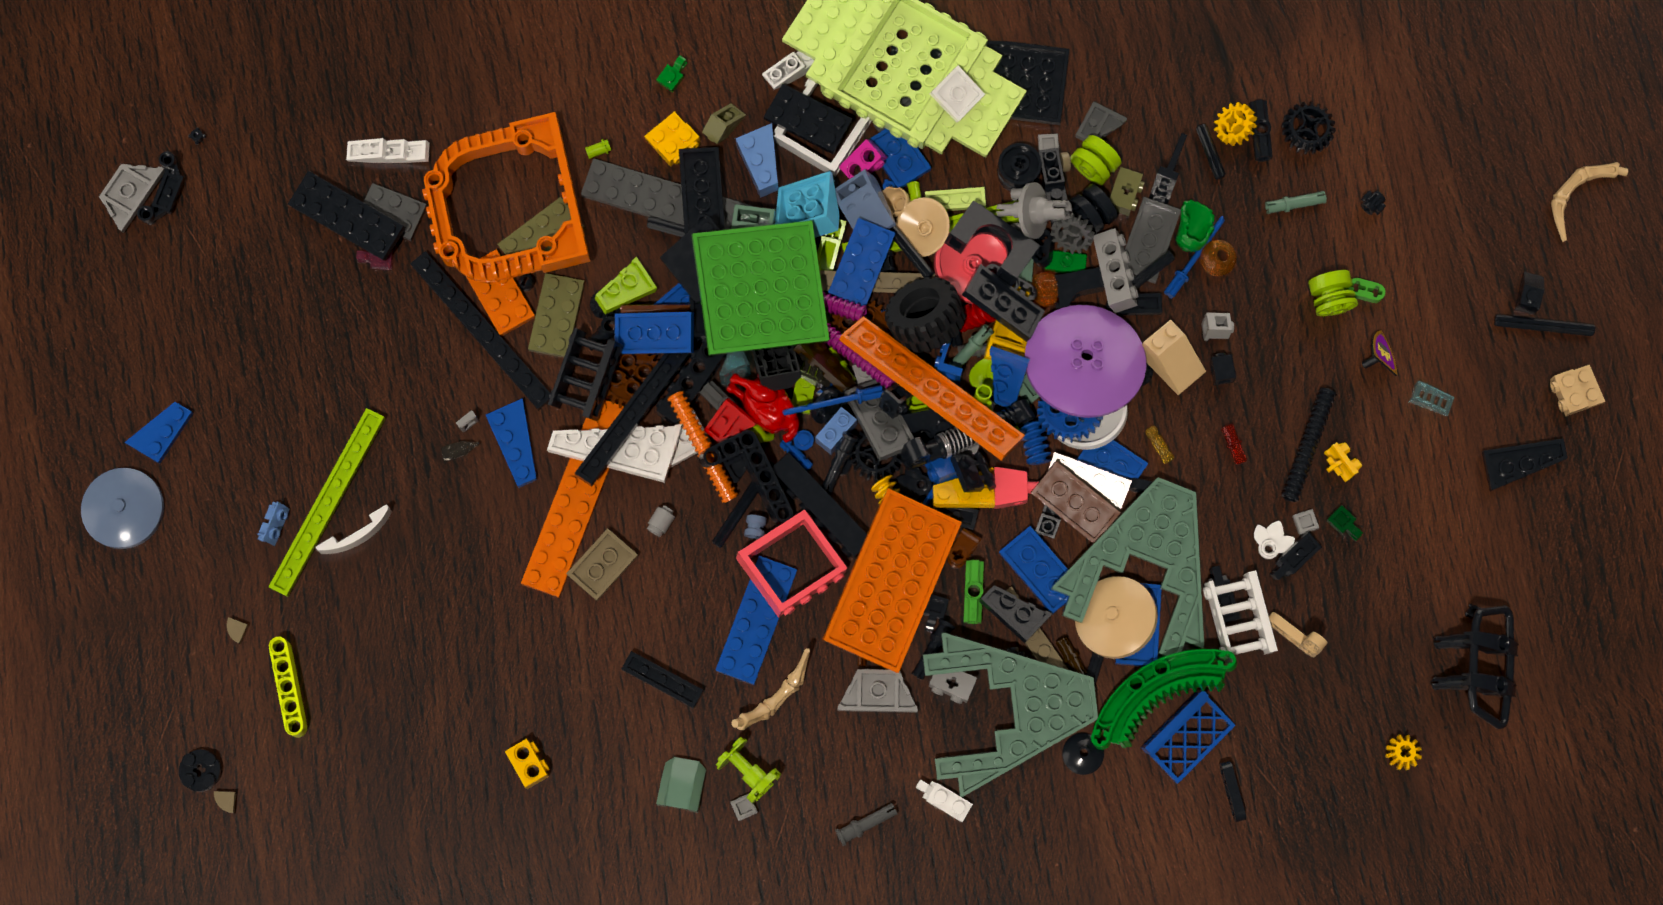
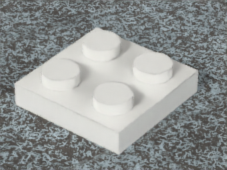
[929,66,985,123]

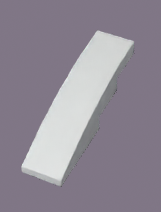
[346,138,430,163]

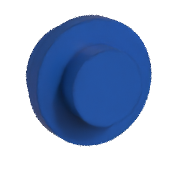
[794,430,814,451]

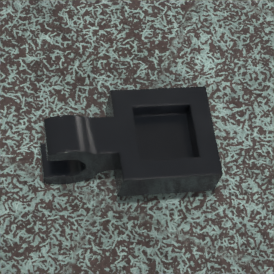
[923,594,949,633]

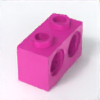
[839,139,888,179]

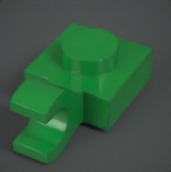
[656,55,687,93]

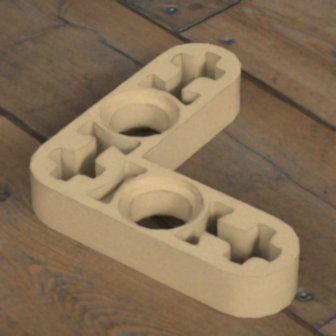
[1269,612,1328,657]

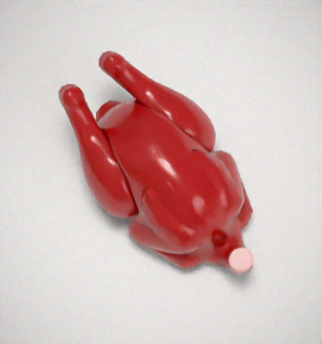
[726,373,799,443]

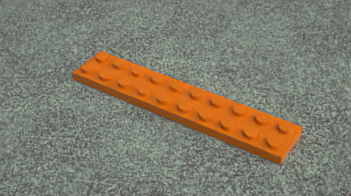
[839,316,1025,461]
[521,400,624,598]

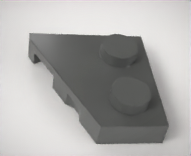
[1075,101,1127,141]

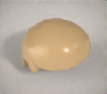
[882,186,910,217]

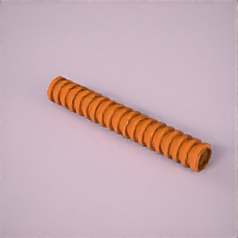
[667,391,738,503]

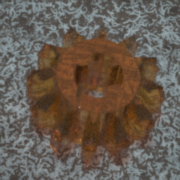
[1031,272,1058,307]

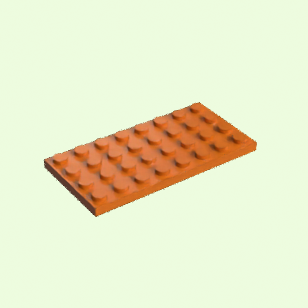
[822,488,962,673]

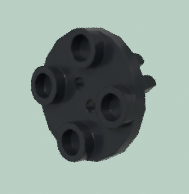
[809,386,847,424]

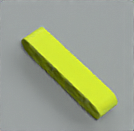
[269,637,307,738]

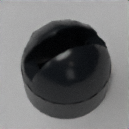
[518,274,535,291]

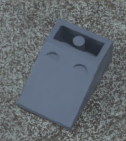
[835,169,896,230]

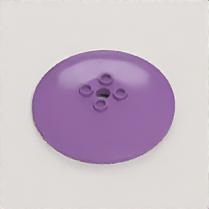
[1024,305,1146,418]

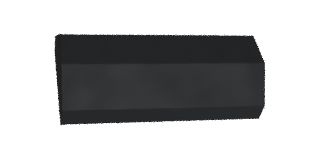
[752,346,801,391]

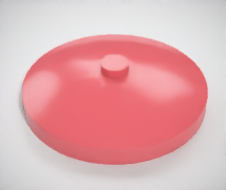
[934,231,1007,304]

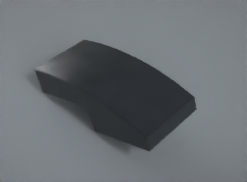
[1035,505,1062,539]

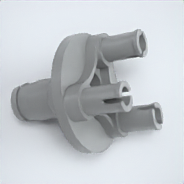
[996,182,1072,239]

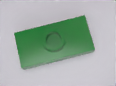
[1045,251,1087,273]

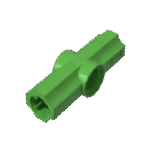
[963,560,984,624]

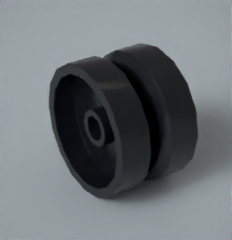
[997,143,1042,192]
[1069,184,1118,235]

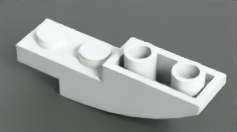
[762,51,814,90]

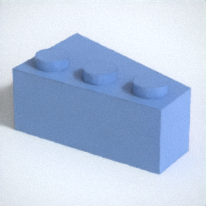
[736,123,778,198]

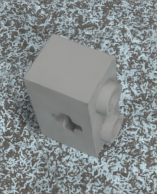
[929,672,977,704]

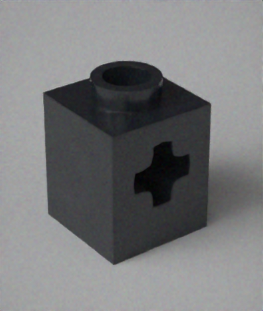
[1209,353,1236,385]

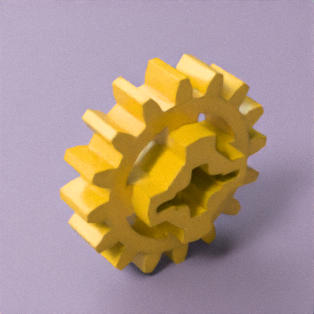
[1214,102,1257,146]

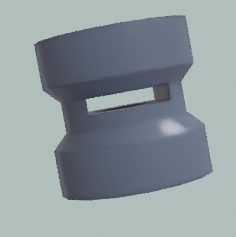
[744,515,767,539]

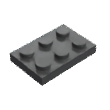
[363,183,428,241]

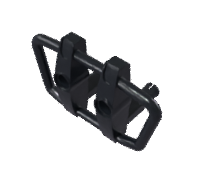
[1431,605,1519,729]

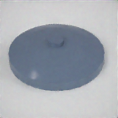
[81,468,164,549]

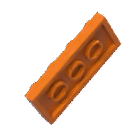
[466,249,535,337]

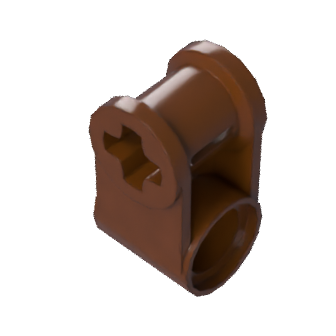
[947,528,982,569]

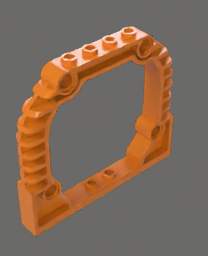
[422,112,591,283]

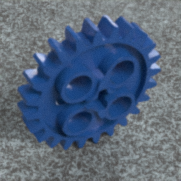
[1037,398,1103,443]

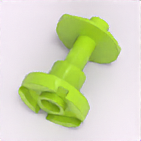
[716,737,781,804]

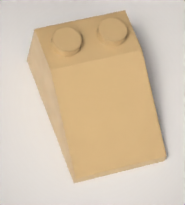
[1142,320,1206,396]

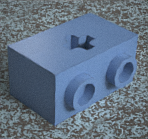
[815,407,857,455]

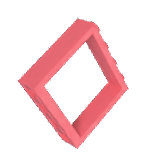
[736,510,847,618]

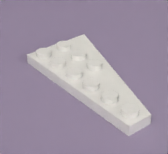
[547,424,682,483]

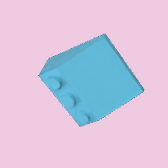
[775,171,839,238]

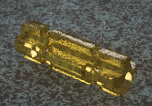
[1145,426,1174,464]

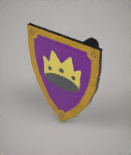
[1362,330,1397,376]

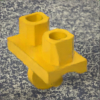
[1324,442,1362,482]

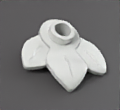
[1254,521,1295,559]

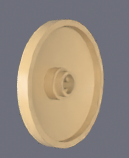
[1075,576,1158,659]

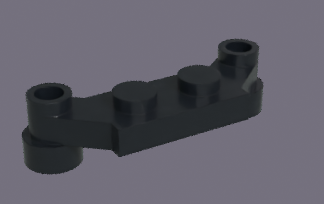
[137,151,185,225]

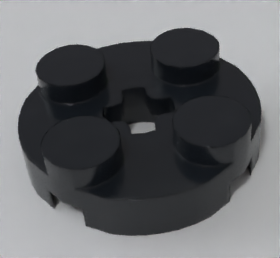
[179,750,222,792]

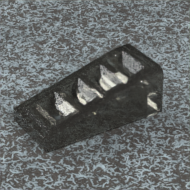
[796,353,830,388]

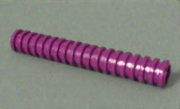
[823,292,867,321]
[824,323,896,389]

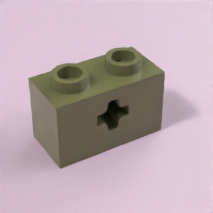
[1109,167,1145,216]

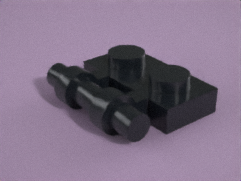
[950,452,996,493]

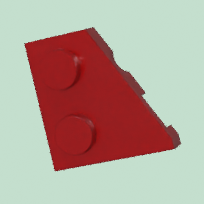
[704,398,758,443]

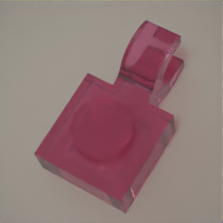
[356,250,393,270]

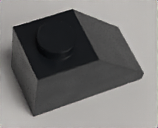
[1514,272,1544,315]

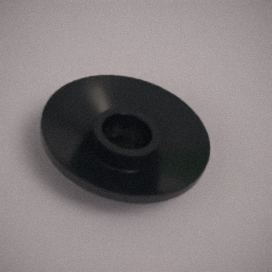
[1062,733,1104,775]

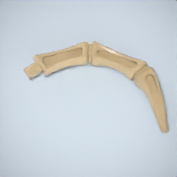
[1551,162,1628,242]
[732,649,810,730]

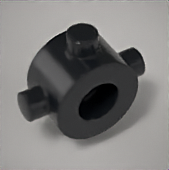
[188,128,206,145]
[1465,603,1481,619]

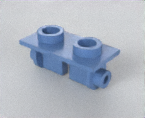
[257,502,290,546]

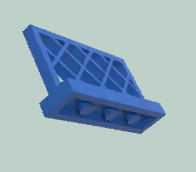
[1140,689,1236,784]

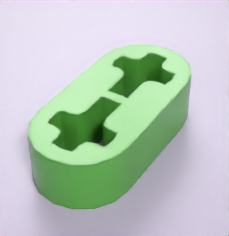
[1346,278,1385,303]

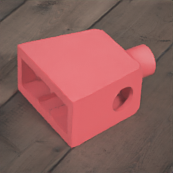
[993,467,1039,509]

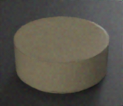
[1059,152,1071,172]

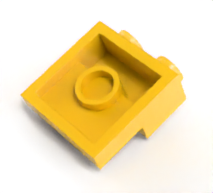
[644,111,700,167]

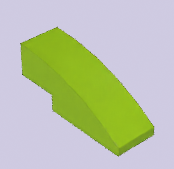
[817,219,848,271]

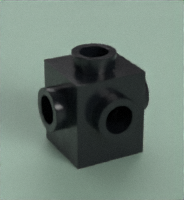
[879,383,913,419]

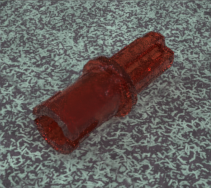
[1221,424,1247,465]

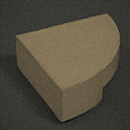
[227,617,249,644]
[214,791,236,814]

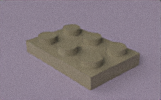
[566,528,638,601]

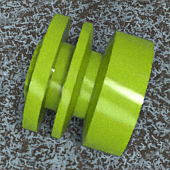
[1308,270,1358,317]

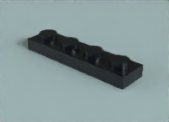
[621,651,704,709]

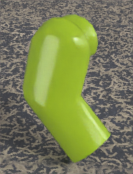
[747,425,774,443]

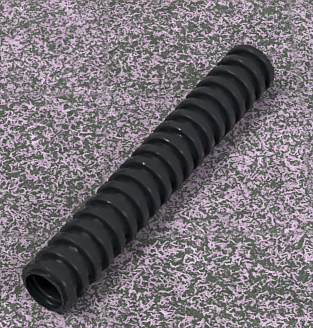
[1281,387,1337,502]

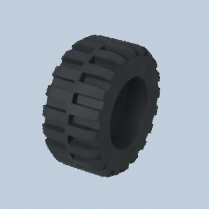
[885,277,966,353]

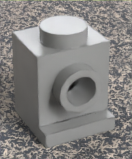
[1201,313,1234,341]

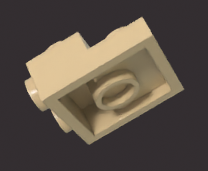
[1550,365,1605,416]

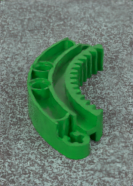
[1091,649,1237,750]

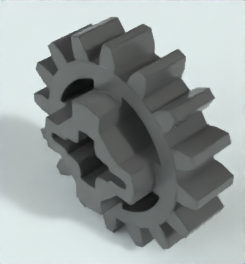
[1050,213,1095,254]

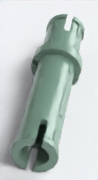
[1265,191,1327,214]
[949,324,994,368]

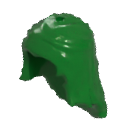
[1176,199,1215,253]

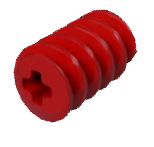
[959,303,996,332]

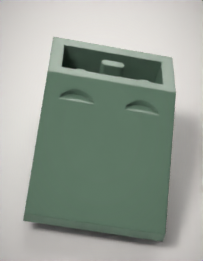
[731,204,775,229]

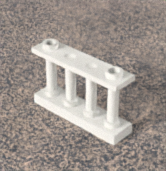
[1203,570,1278,664]

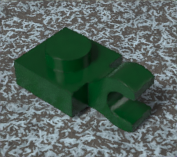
[1327,505,1363,542]

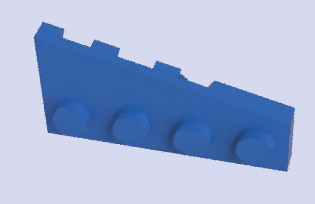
[486,398,537,488]

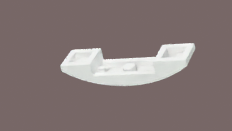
[316,504,392,554]

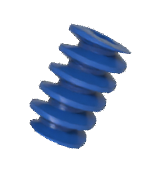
[1020,421,1052,465]

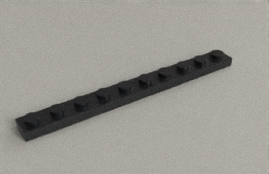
[410,251,550,411]
[575,339,702,487]

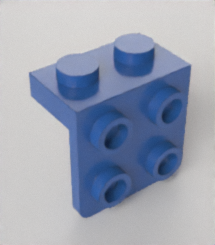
[934,339,963,386]

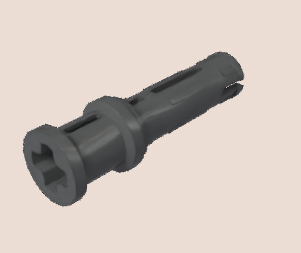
[835,803,898,846]

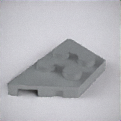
[99,164,165,233]
[838,669,918,713]

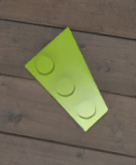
[595,257,657,314]

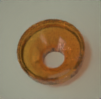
[1200,240,1237,276]

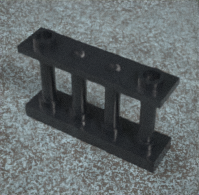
[548,328,624,422]

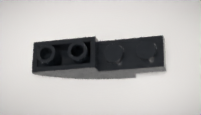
[1038,148,1070,227]

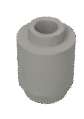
[647,505,675,537]

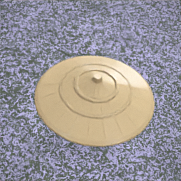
[896,197,950,257]

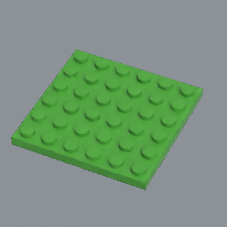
[692,221,829,356]

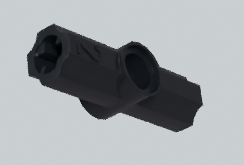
[1249,99,1273,162]

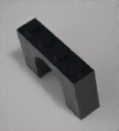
[944,200,1040,286]
[1050,267,1105,355]

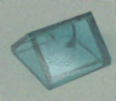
[719,351,751,385]

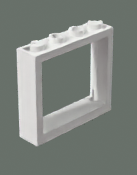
[773,79,872,177]

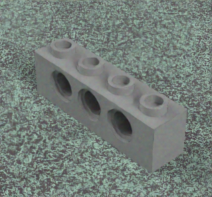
[1093,228,1139,313]

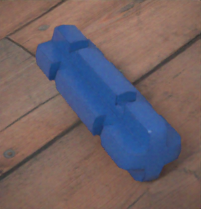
[780,440,813,471]

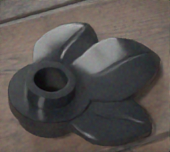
[893,468,932,502]

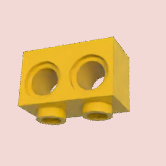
[505,739,550,789]

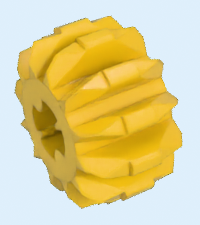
[1385,735,1422,770]

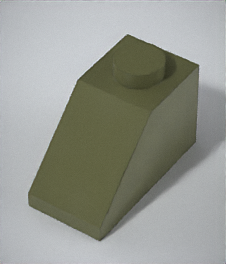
[702,103,746,144]

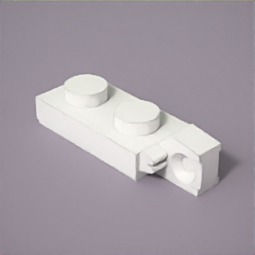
[916,780,973,822]

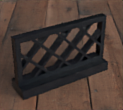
[1149,133,1187,205]

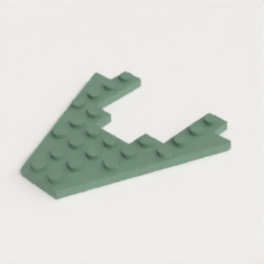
[1051,477,1204,656]
[923,633,1098,797]

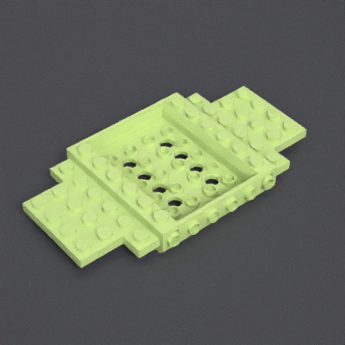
[782,0,1027,158]

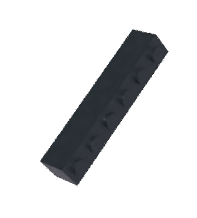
[772,452,867,560]

